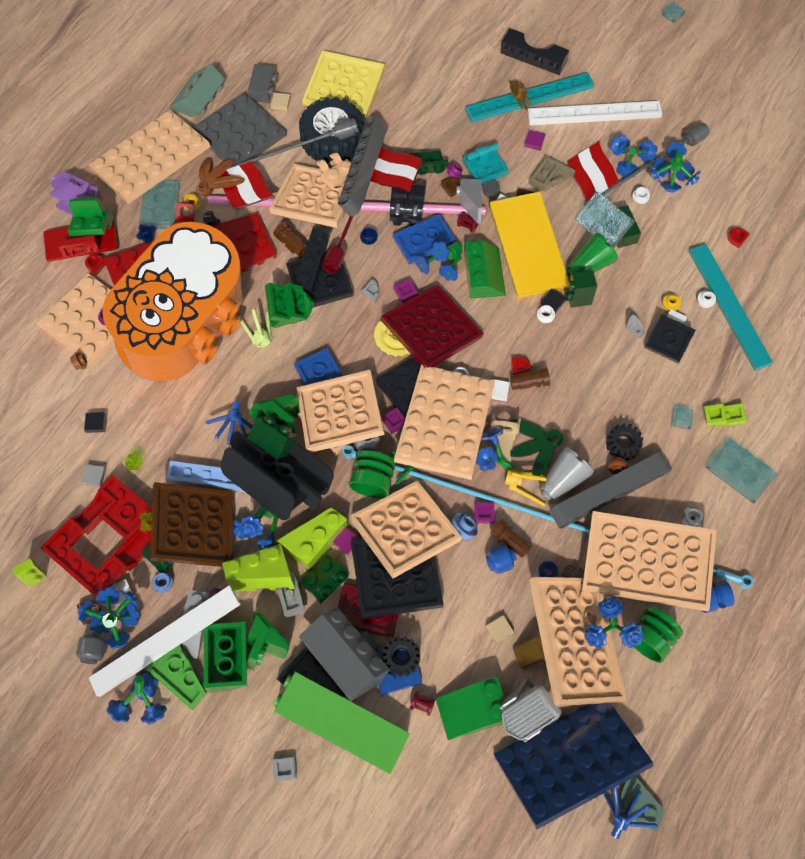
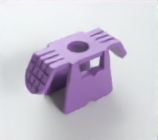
[50,172,103,216]

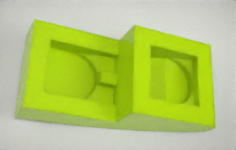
[704,403,747,426]

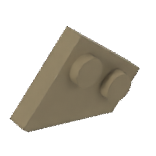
[529,156,576,191]

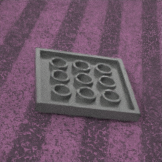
[192,92,287,166]

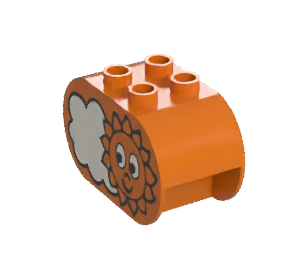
[103,222,243,381]

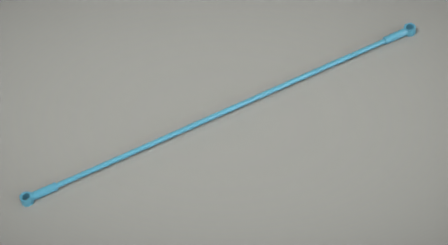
[342,445,753,589]

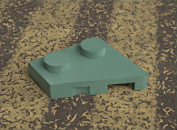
[618,776,664,832]

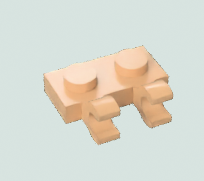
[316,153,351,188]

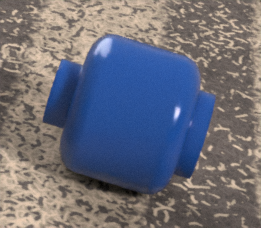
[485,545,517,574]

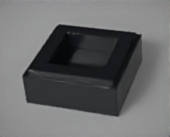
[541,289,566,314]
[84,412,106,433]

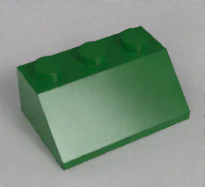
[464,240,506,299]
[204,621,247,693]

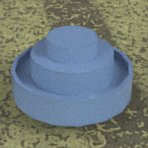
[451,513,478,540]

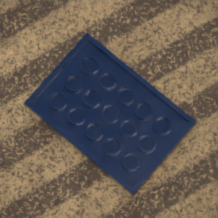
[494,702,653,829]

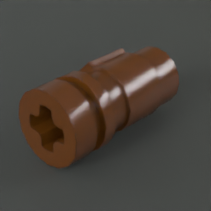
[273,222,307,257]
[510,367,550,390]
[490,519,532,558]

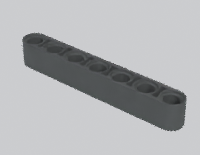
[338,115,387,217]
[549,452,672,529]

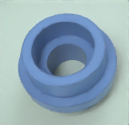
[152,572,173,593]

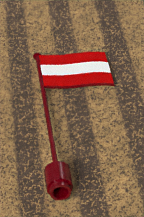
[322,146,422,273]

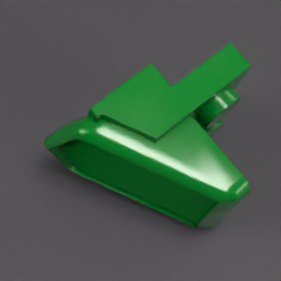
[68,197,114,236]
[265,283,314,328]
[248,394,300,434]
[247,611,289,671]

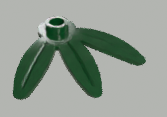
[510,419,563,476]

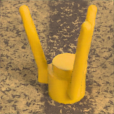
[505,469,547,506]

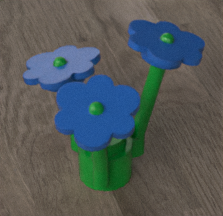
[415,241,463,281]

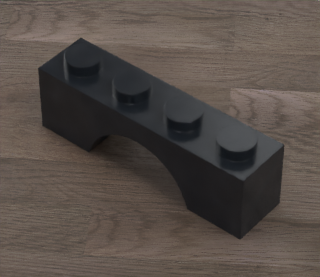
[500,28,569,75]

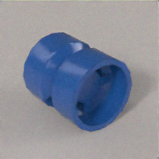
[702,580,735,613]

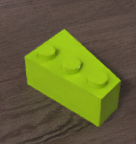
[277,507,348,571]
[222,544,295,592]

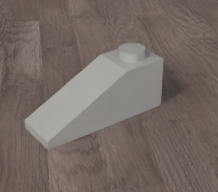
[456,179,482,223]
[180,590,211,660]

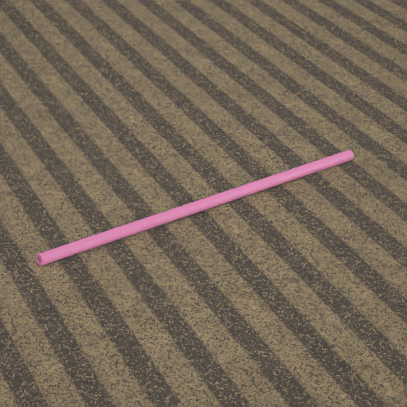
[208,195,486,215]

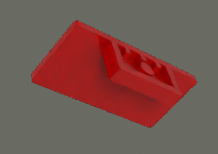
[43,220,118,262]

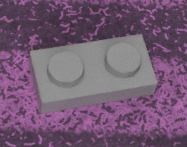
[277,573,305,618]

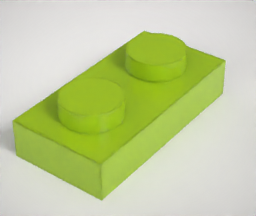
[11,558,46,586]

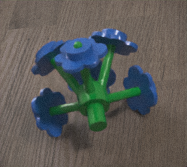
[650,141,701,193]
[78,587,140,649]

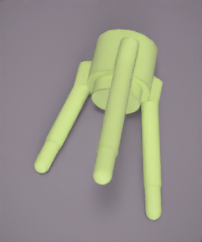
[238,309,272,347]

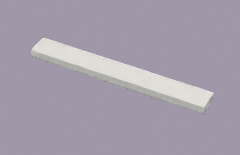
[527,101,662,125]
[89,586,241,697]

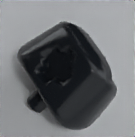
[203,211,221,226]

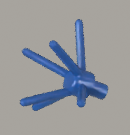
[206,401,253,445]
[604,786,658,839]

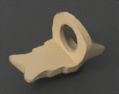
[491,415,521,462]

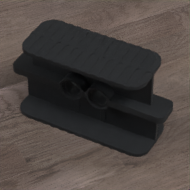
[220,431,334,520]

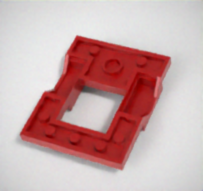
[40,475,152,597]

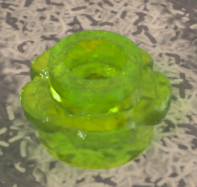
[125,452,143,471]

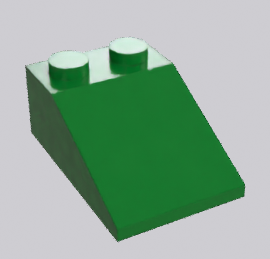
[436,677,505,740]

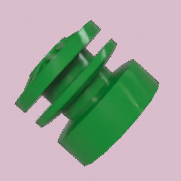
[349,451,396,498]
[634,607,683,663]

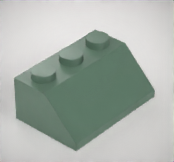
[169,64,225,117]

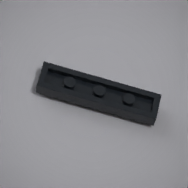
[294,226,331,293]

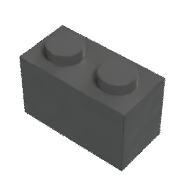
[248,64,278,103]

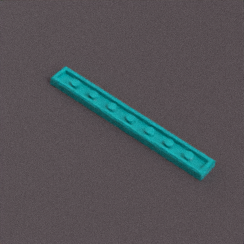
[465,72,594,123]
[689,244,773,371]

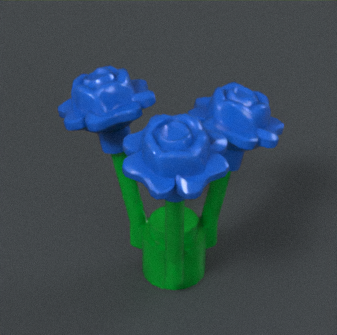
[233,505,278,550]

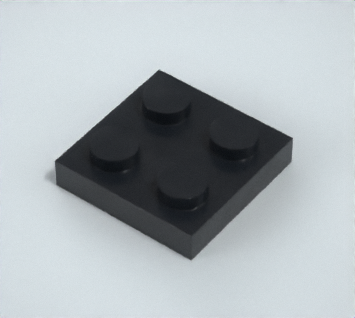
[645,314,696,364]

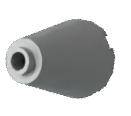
[540,447,594,501]

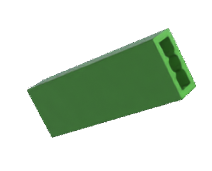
[273,672,410,774]

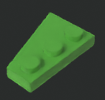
[146,645,207,710]

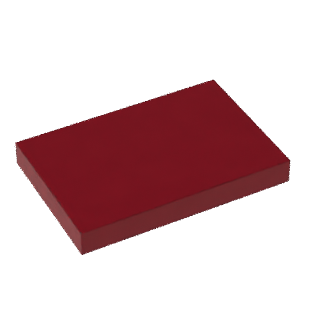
[338,583,399,638]

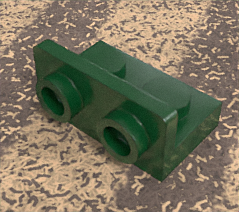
[409,151,449,175]

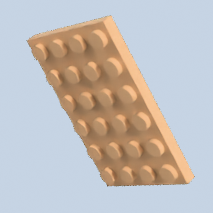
[89,110,211,204]
[394,365,495,480]
[582,511,717,611]
[529,577,627,706]

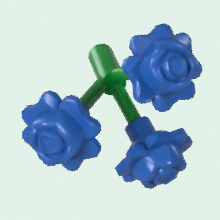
[585,596,644,649]

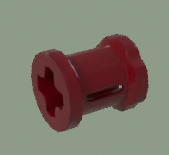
[457,212,479,233]
[410,691,436,716]

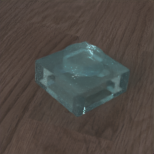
[662,2,685,23]
[671,406,694,430]

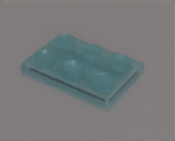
[139,181,180,229]
[575,191,635,247]
[706,438,778,504]

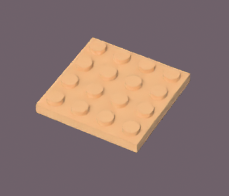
[269,164,345,228]
[37,274,114,365]
[297,370,384,453]
[350,481,462,578]

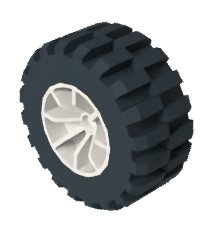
[299,97,364,165]

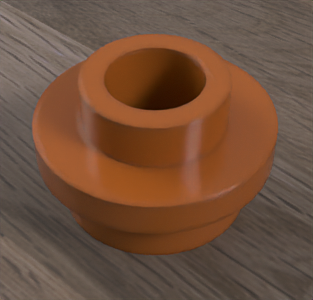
[70,352,87,370]
[608,458,628,475]

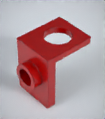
[171,202,194,226]

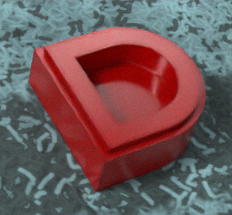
[727,227,750,248]
[85,254,105,275]
[511,357,531,375]

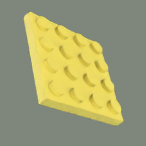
[302,50,385,119]

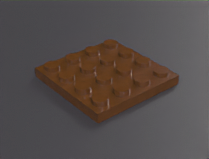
[150,482,233,567]

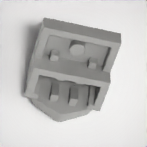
[499,678,561,742]

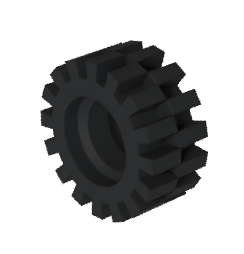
[606,423,643,461]
[382,636,420,677]

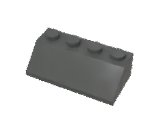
[299,607,390,701]

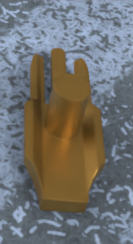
[510,80,531,110]

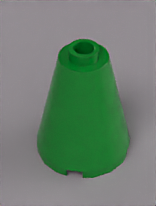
[567,232,618,278]

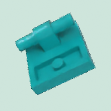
[462,143,509,185]

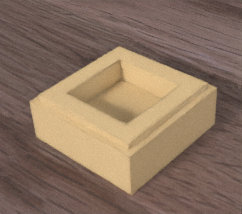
[271,92,290,111]
[486,615,514,645]

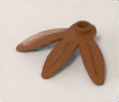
[196,157,244,197]

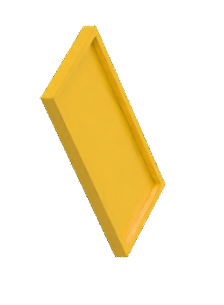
[489,192,569,299]

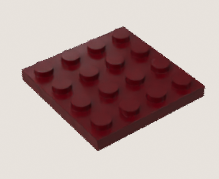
[380,284,484,368]

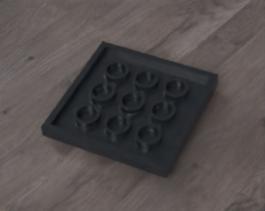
[351,539,444,619]

